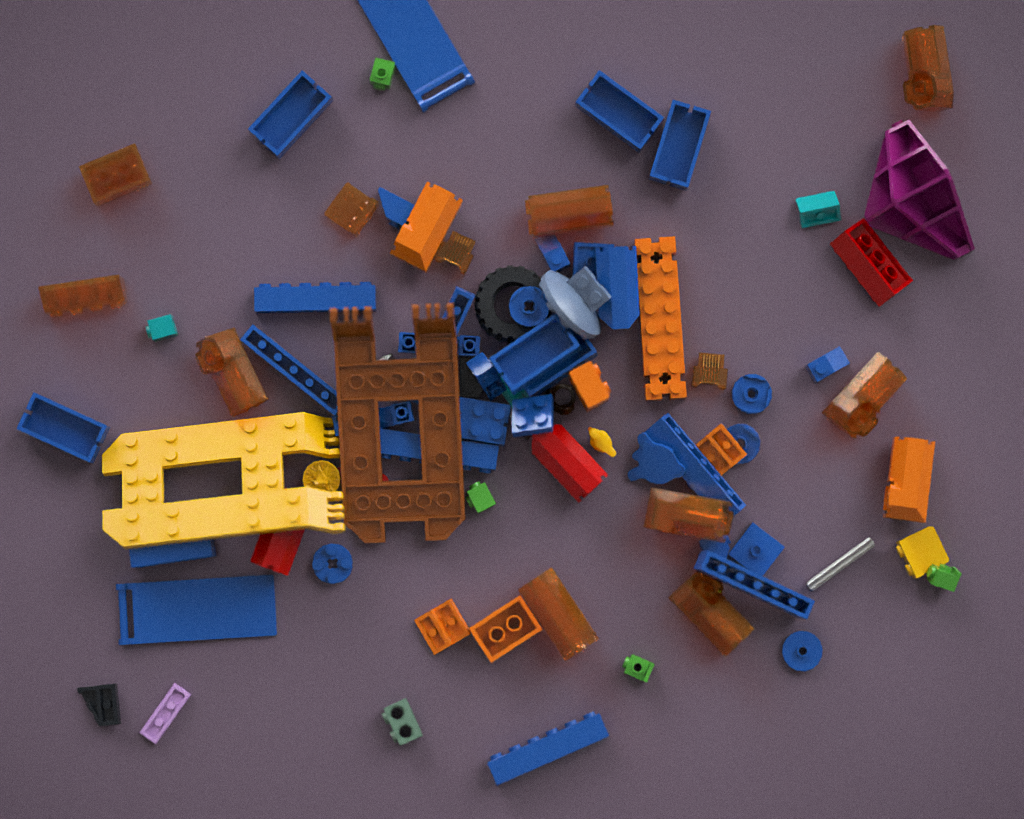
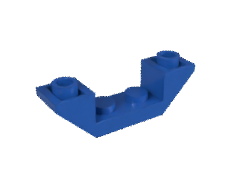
[398,332,480,357]
[332,401,414,436]

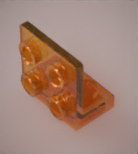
[324,182,380,238]

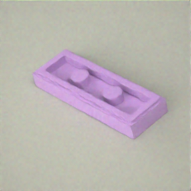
[139,683,192,745]

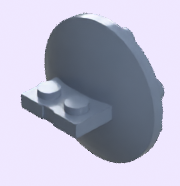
[539,266,612,340]

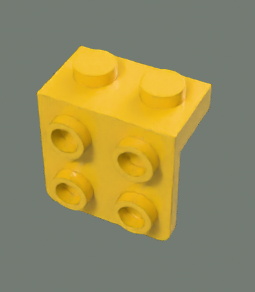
[896,526,949,579]

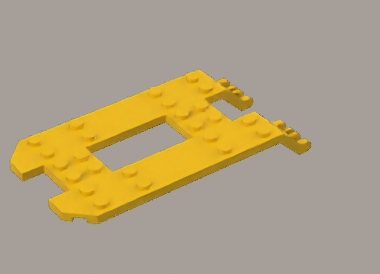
[102,412,345,549]

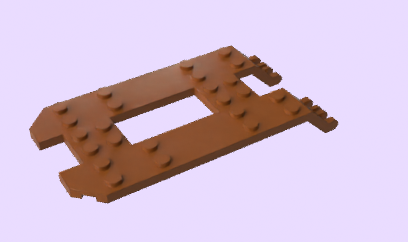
[330,303,466,543]

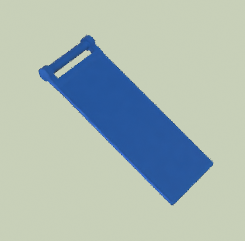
[358,0,475,113]
[116,575,277,645]

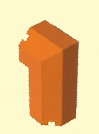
[390,182,463,273]
[883,437,935,523]

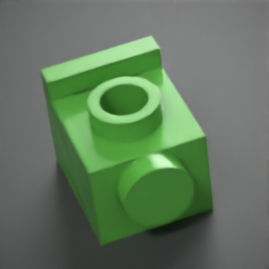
[926,564,962,592]
[622,654,655,683]

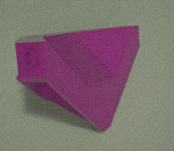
[864,120,975,260]

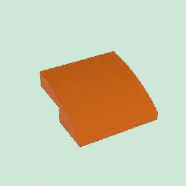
[696,423,747,476]
[414,598,472,655]

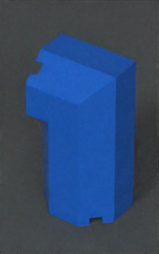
[595,246,640,329]

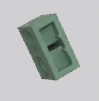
[382,698,423,746]

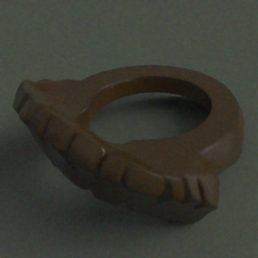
[544,384,576,415]

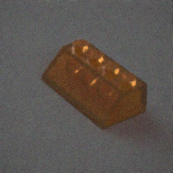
[38,274,128,317]

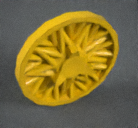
[303,460,341,492]

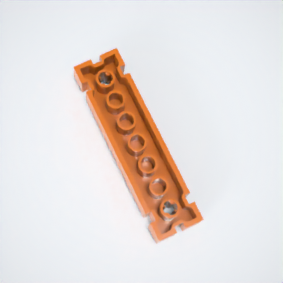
[634,236,687,402]

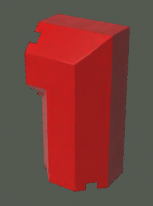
[532,424,608,504]
[249,487,306,576]

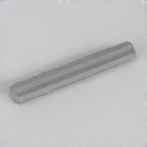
[806,537,875,591]

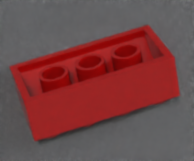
[830,218,913,307]

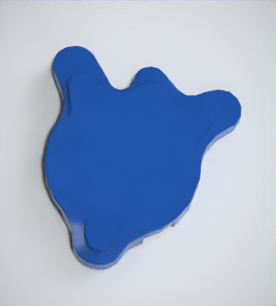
[627,432,686,484]

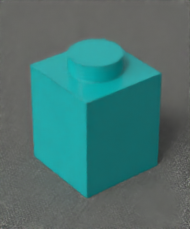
[146,314,178,342]

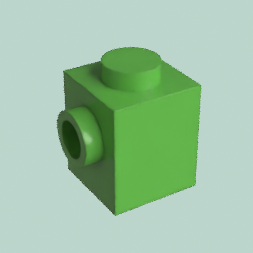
[370,58,396,91]
[465,481,496,514]

